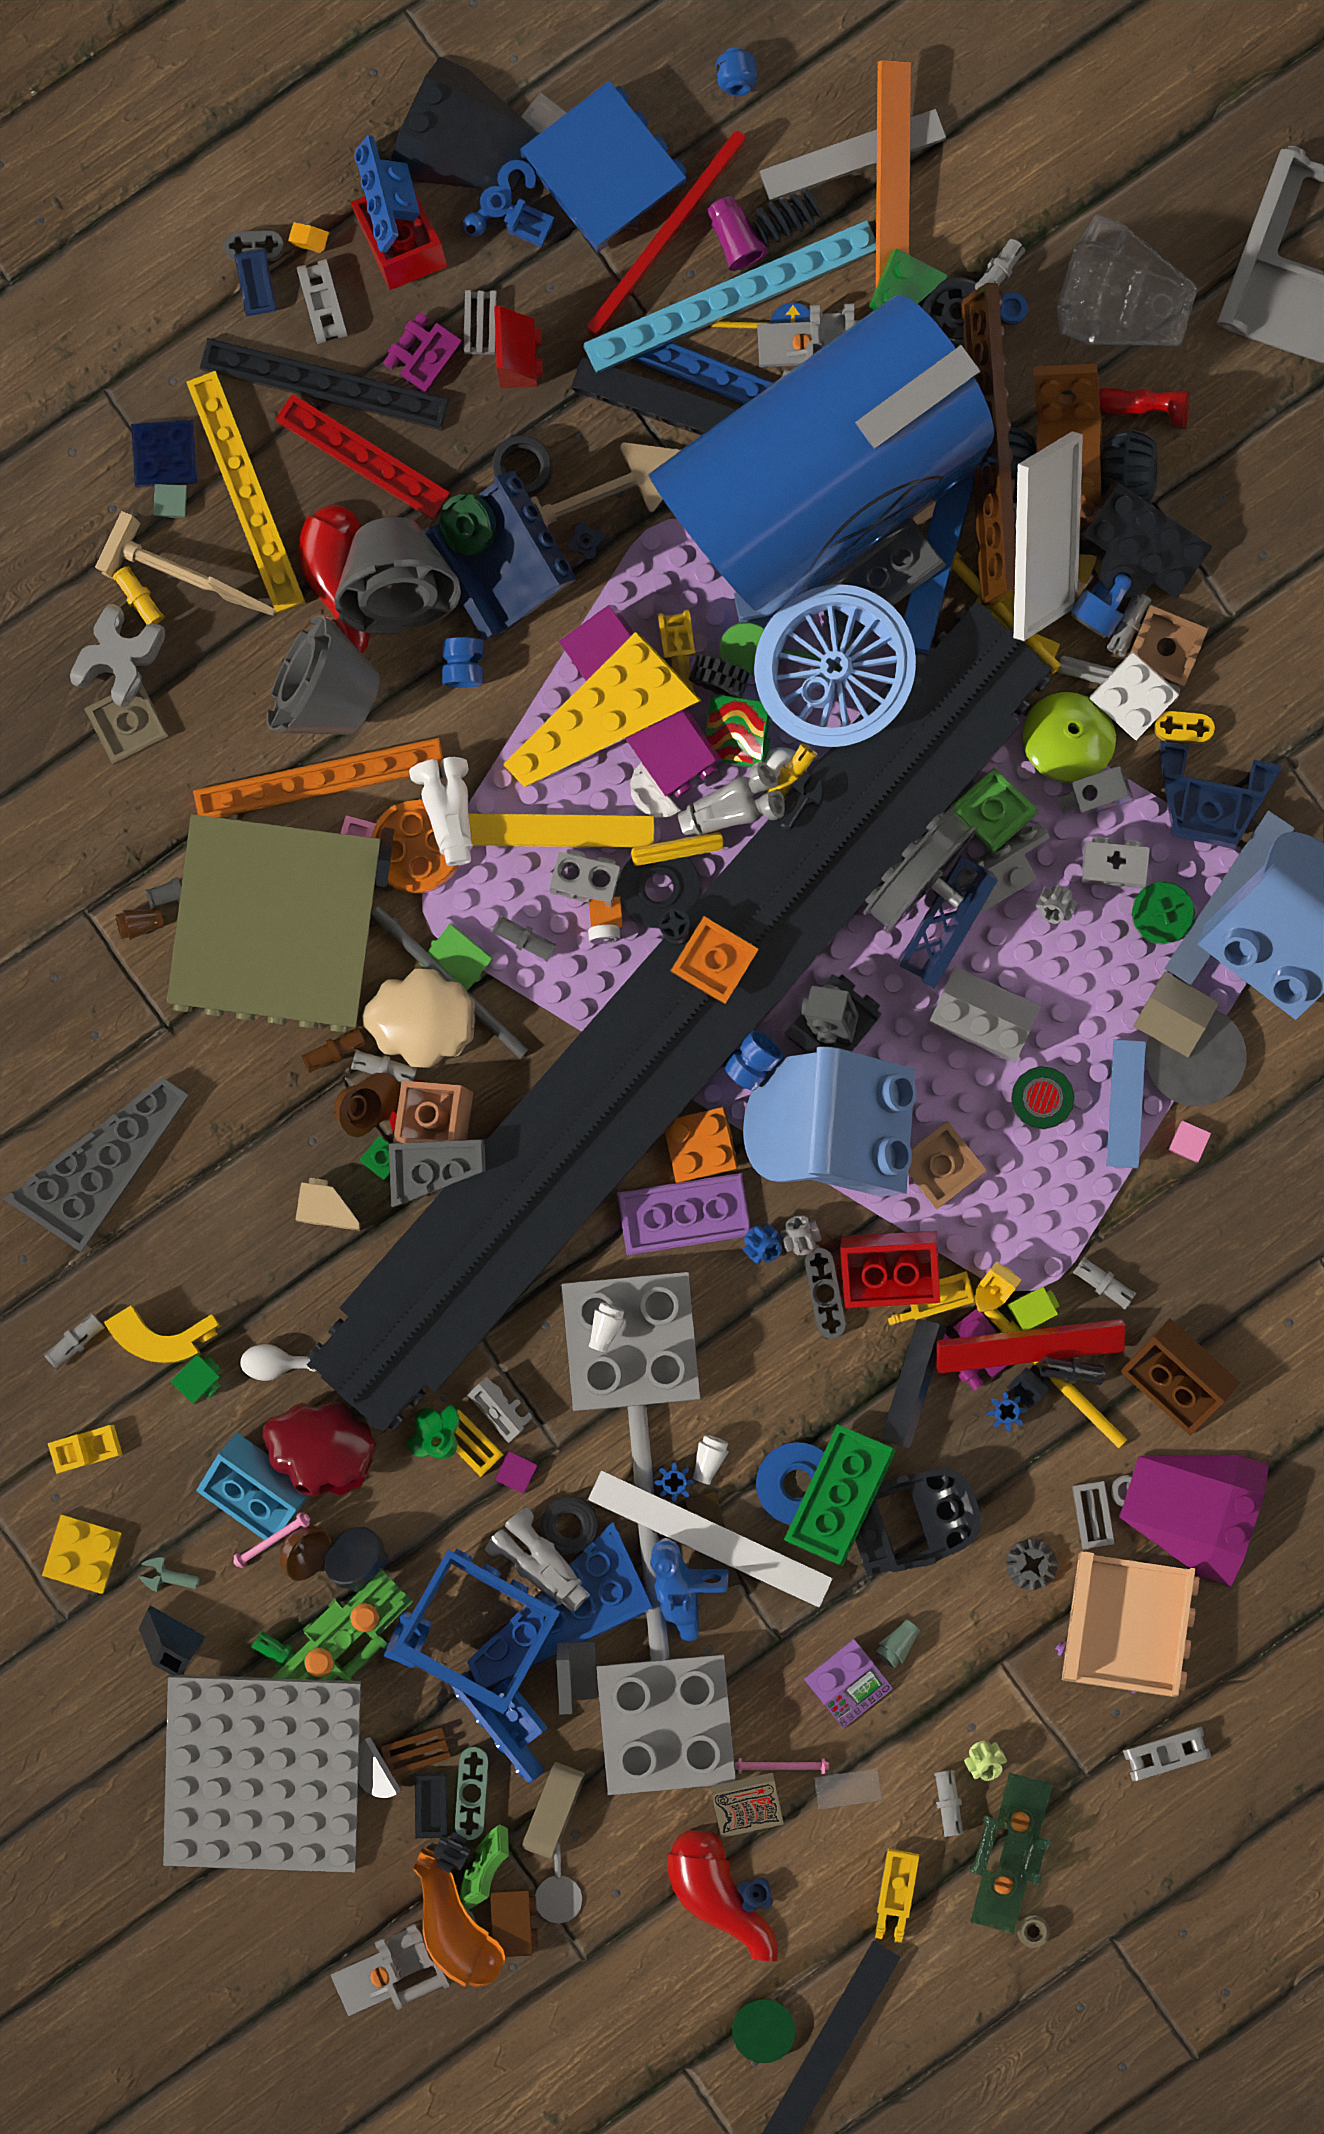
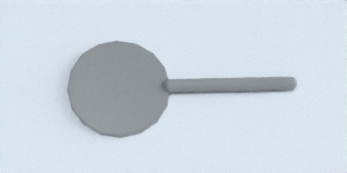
[535,1842,583,1924]

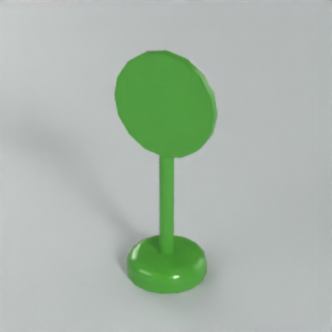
[719,622,851,675]

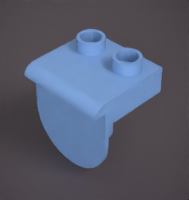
[1197,832,1324,1020]
[743,1047,916,1197]

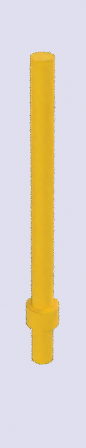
[926,536,1062,674]
[984,1309,1127,1448]

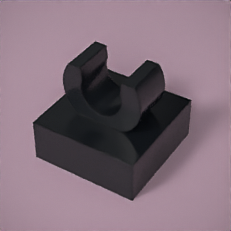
[1007,1365,1050,1409]

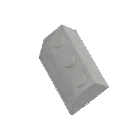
[928,967,1041,1064]

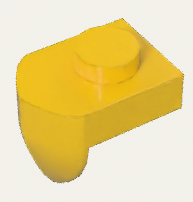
[975,1261,1022,1312]

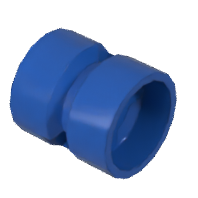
[442,638,483,688]
[724,1030,783,1091]

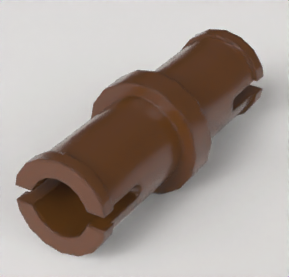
[301,1027,366,1073]

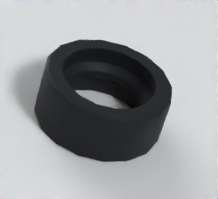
[492,435,552,497]

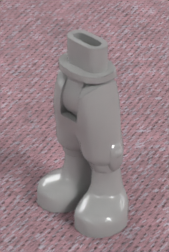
[485,1507,590,1613]

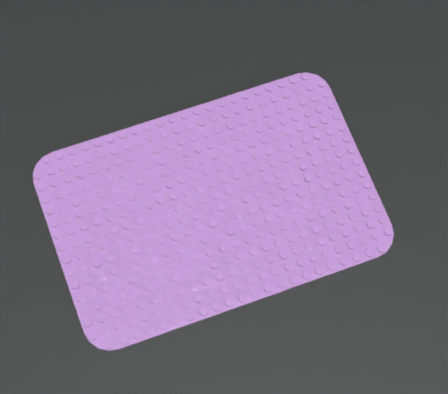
[422,519,1247,1291]

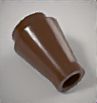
[115,908,164,940]

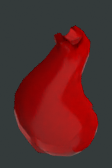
[298,504,371,654]
[668,1830,778,1962]

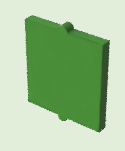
[419,923,493,991]

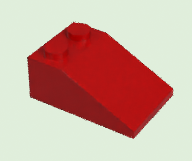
[351,194,447,290]
[494,306,543,388]

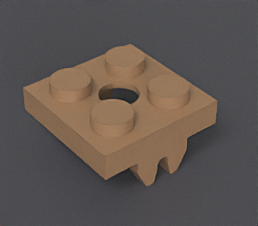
[1130,605,1208,688]

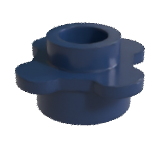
[568,523,604,559]
[738,1877,773,1913]

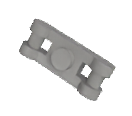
[296,259,347,344]
[1123,1726,1212,1782]

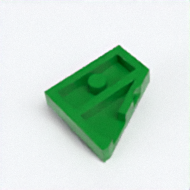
[869,249,948,310]

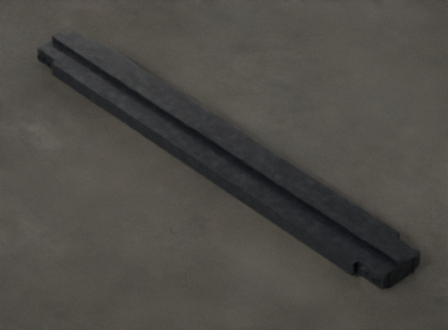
[306,602,1052,1433]

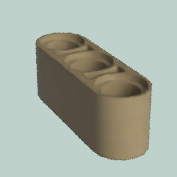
[522,1762,586,1860]

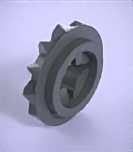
[1006,1539,1058,1590]

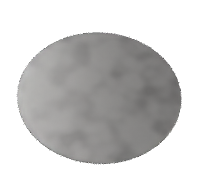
[1145,1010,1247,1106]

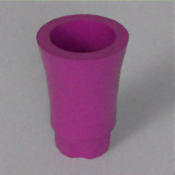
[707,196,769,271]

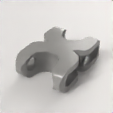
[70,603,165,708]

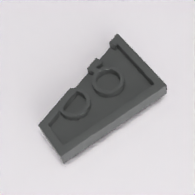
[389,1140,486,1207]

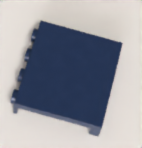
[424,471,577,640]

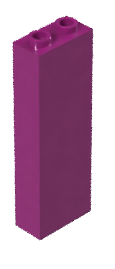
[558,605,722,798]

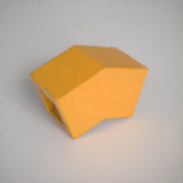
[288,222,329,253]

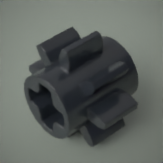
[432,1832,471,1874]

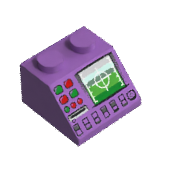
[803,1639,893,1729]

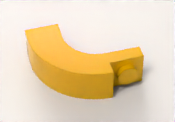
[104,1305,221,1364]

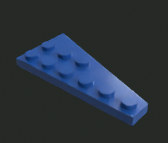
[467,1522,654,1689]

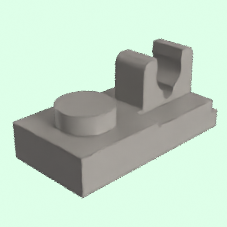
[468,1377,532,1443]

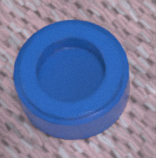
[1000,292,1028,326]

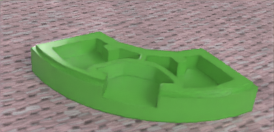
[460,1825,509,1910]

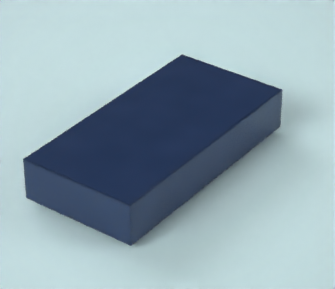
[234,248,277,317]

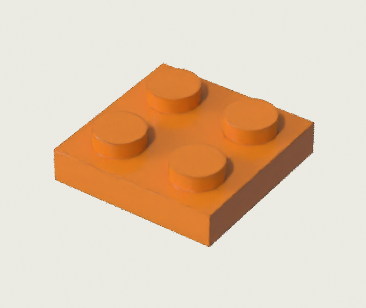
[671,916,759,1005]
[665,1107,739,1183]

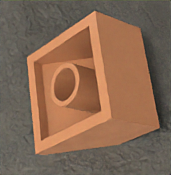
[393,1081,474,1143]

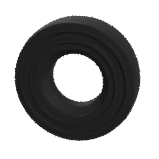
[540,1497,598,1554]

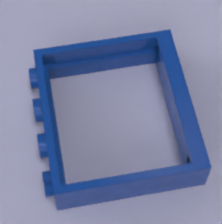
[392,1548,560,1715]

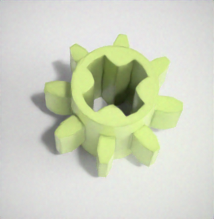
[964,1741,1007,1781]

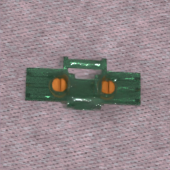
[969,1772,1053,1934]

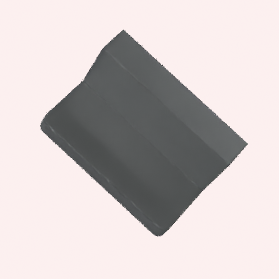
[557,1642,598,1715]

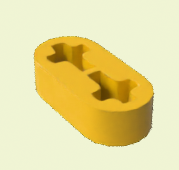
[1154,711,1215,744]

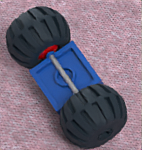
[979,426,1158,503]

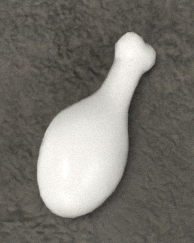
[240,1344,316,1381]

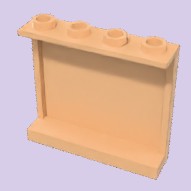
[1062,1551,1200,1697]

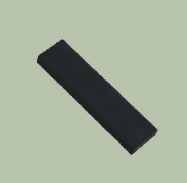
[881,1319,947,1448]

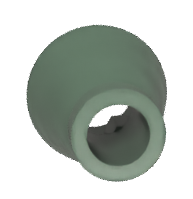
[875,1620,921,1668]

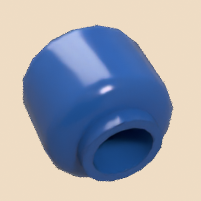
[716,47,758,96]

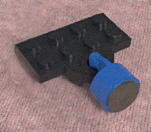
[1070,480,1213,638]

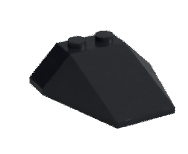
[390,57,539,192]

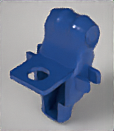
[650,1538,729,1641]

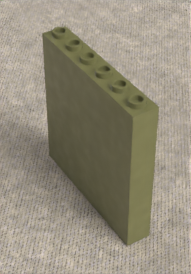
[167,814,380,1033]

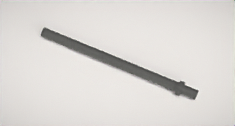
[371,906,529,1059]

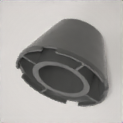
[334,517,461,634]
[267,614,380,735]

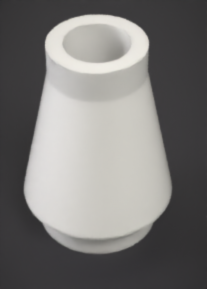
[588,1302,625,1352]
[692,1435,729,1484]

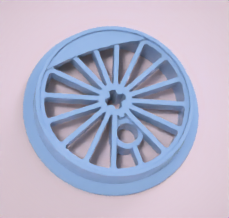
[754,584,916,747]

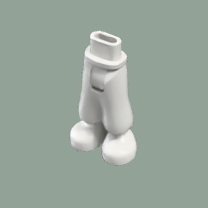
[409,757,473,866]

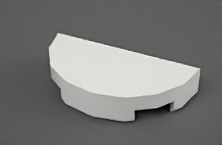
[630,762,681,818]

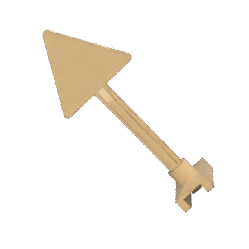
[530,443,681,528]
[95,511,276,616]

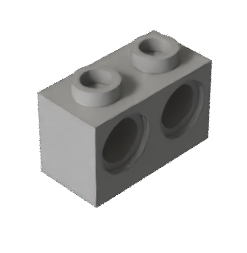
[550,849,621,907]

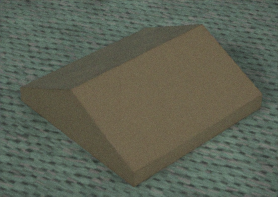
[1133,971,1219,1058]

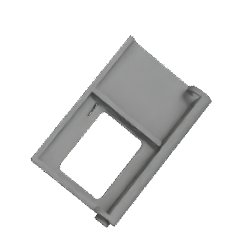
[1217,146,1324,364]

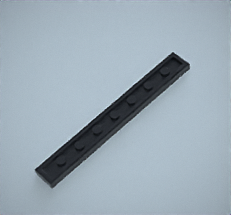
[199,338,450,431]
[761,1941,901,2134]

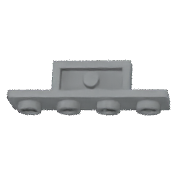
[931,823,1050,912]

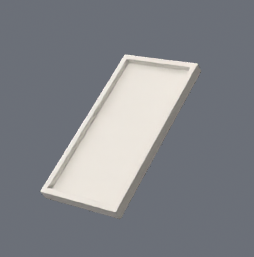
[1014,431,1083,641]

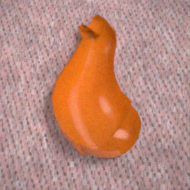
[413,1847,505,1987]

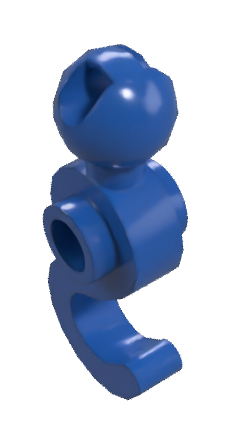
[462,160,536,237]

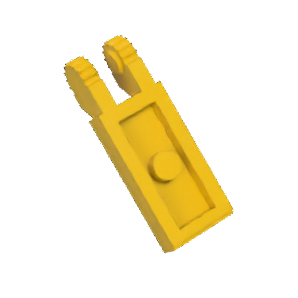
[888,1271,976,1325]
[875,1848,920,1943]

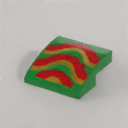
[705,694,771,768]

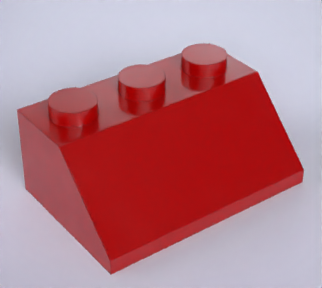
[840,1231,940,1308]

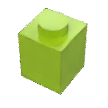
[1008,1287,1060,1331]

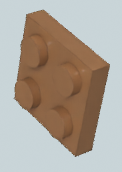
[908,1121,987,1210]

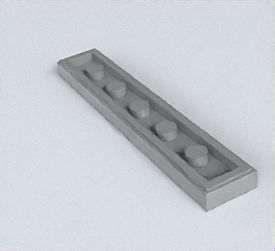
[760,109,946,202]

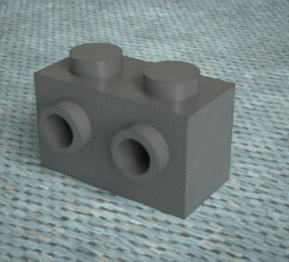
[802,984,859,1044]

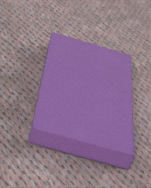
[617,1173,751,1256]

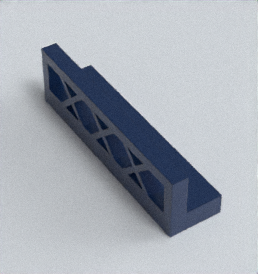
[897,855,998,989]

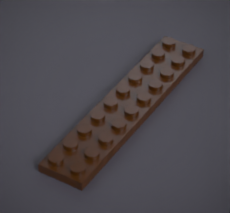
[961,283,1017,606]

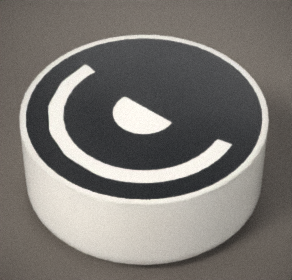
[588,925,621,944]

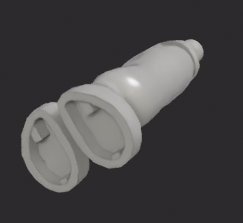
[678,761,785,836]

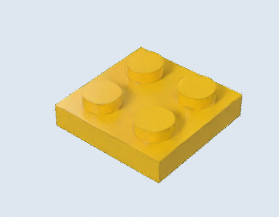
[42,1515,123,1594]

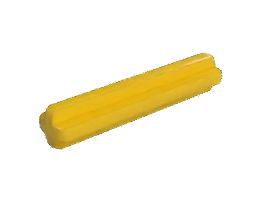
[631,832,724,866]

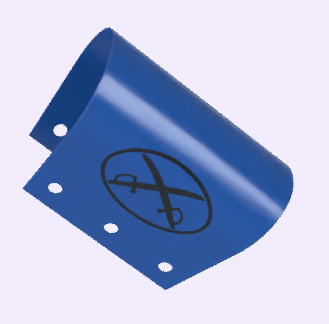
[648,295,994,618]

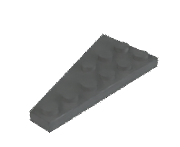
[3,1077,189,1253]

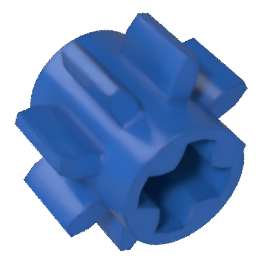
[743,1224,783,1265]
[987,1392,1027,1432]
[654,1463,694,1503]

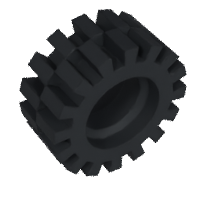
[689,654,750,699]

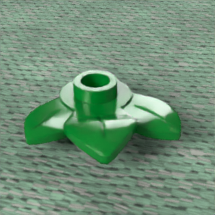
[406,1405,459,1460]

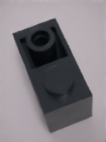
[139,1605,205,1675]

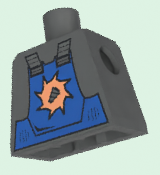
[1058,766,1134,816]

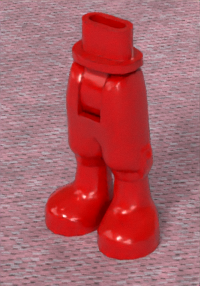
[1099,388,1190,429]

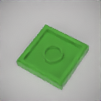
[949,768,1038,854]

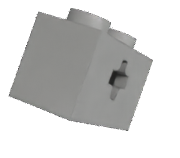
[1081,837,1150,889]

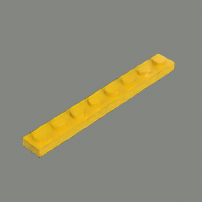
[186,371,305,615]

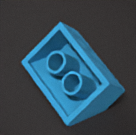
[196,1432,308,1546]

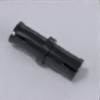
[1039,1356,1106,1385]

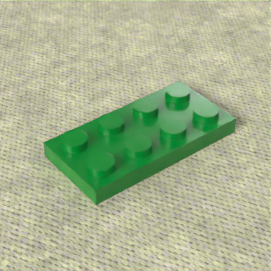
[784,1424,896,1567]

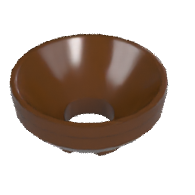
[280,1525,331,1581]

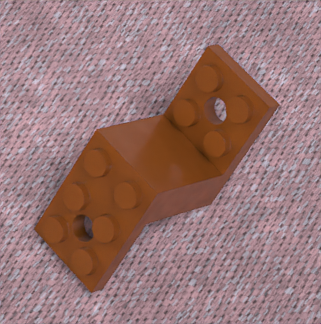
[1033,364,1102,541]

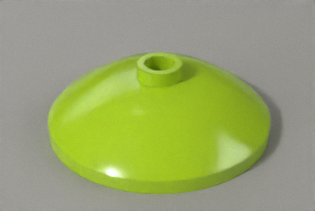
[1022,692,1116,783]

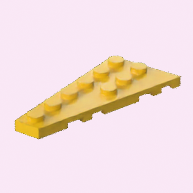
[503,632,702,787]

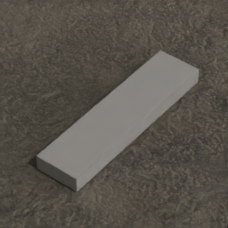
[855,345,980,449]

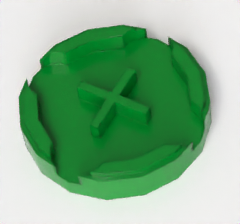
[1131,881,1195,945]

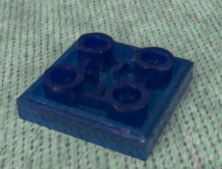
[131,420,198,488]

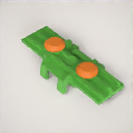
[272,1570,413,1681]

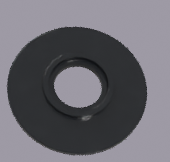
[618,857,700,929]

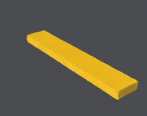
[468,813,654,848]

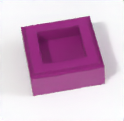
[495,1452,537,1494]

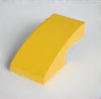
[48,1424,123,1474]

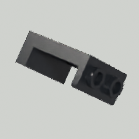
[784,974,882,1054]

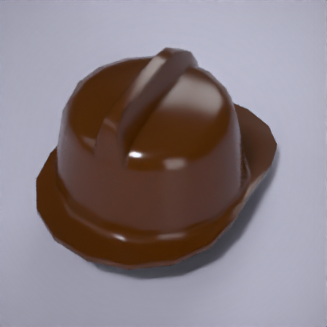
[332,1072,400,1137]

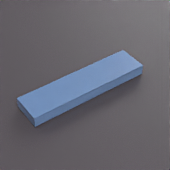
[1106,1040,1146,1169]

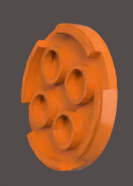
[371,799,460,894]

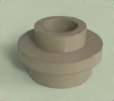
[1017,1915,1050,1948]

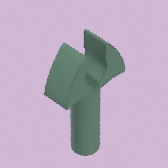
[138,1557,200,1592]

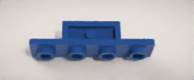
[354,135,420,253]
[451,1671,547,1783]

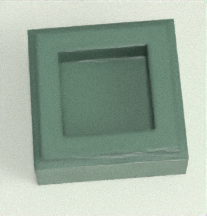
[154,484,187,518]

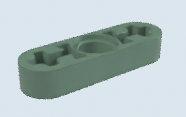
[455,1746,489,1840]

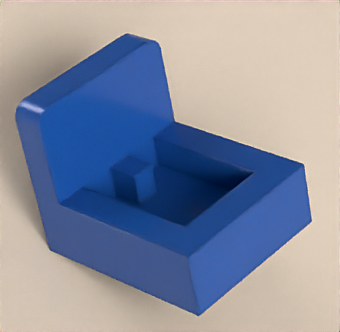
[504,198,555,248]
[384,1611,432,1668]

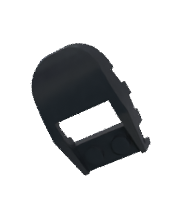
[855,1469,981,1577]

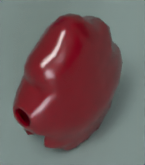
[262,1402,376,1496]

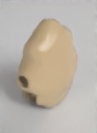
[361,969,475,1068]

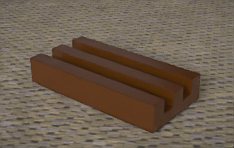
[381,1727,451,1776]

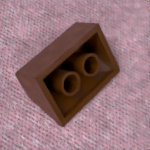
[1120,1318,1240,1436]

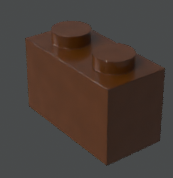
[490,1889,539,1957]

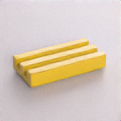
[455,1410,504,1477]

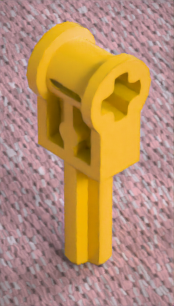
[658,609,695,691]

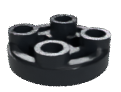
[324,1527,389,1592]

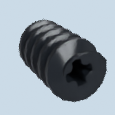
[753,187,823,247]

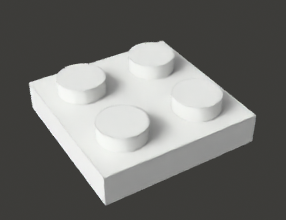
[1090,651,1179,740]

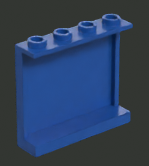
[520,81,687,253]

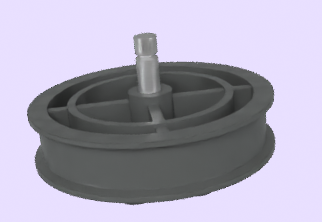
[863,806,978,934]

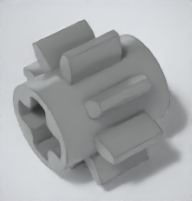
[1036,884,1078,924]
[780,1216,822,1255]

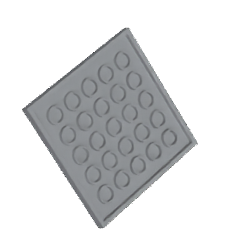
[163,1674,361,1873]

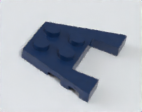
[1159,741,1281,849]

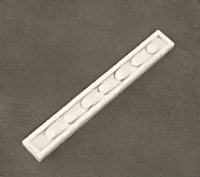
[588,1471,833,1607]

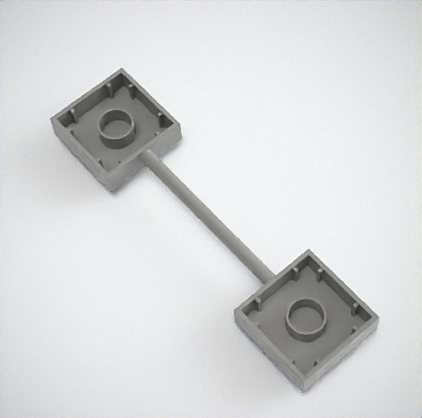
[562,1272,736,1795]

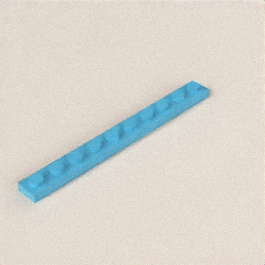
[584,220,876,374]

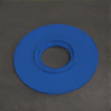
[756,1442,824,1525]

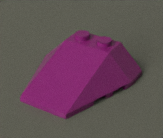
[1119,1455,1269,1586]

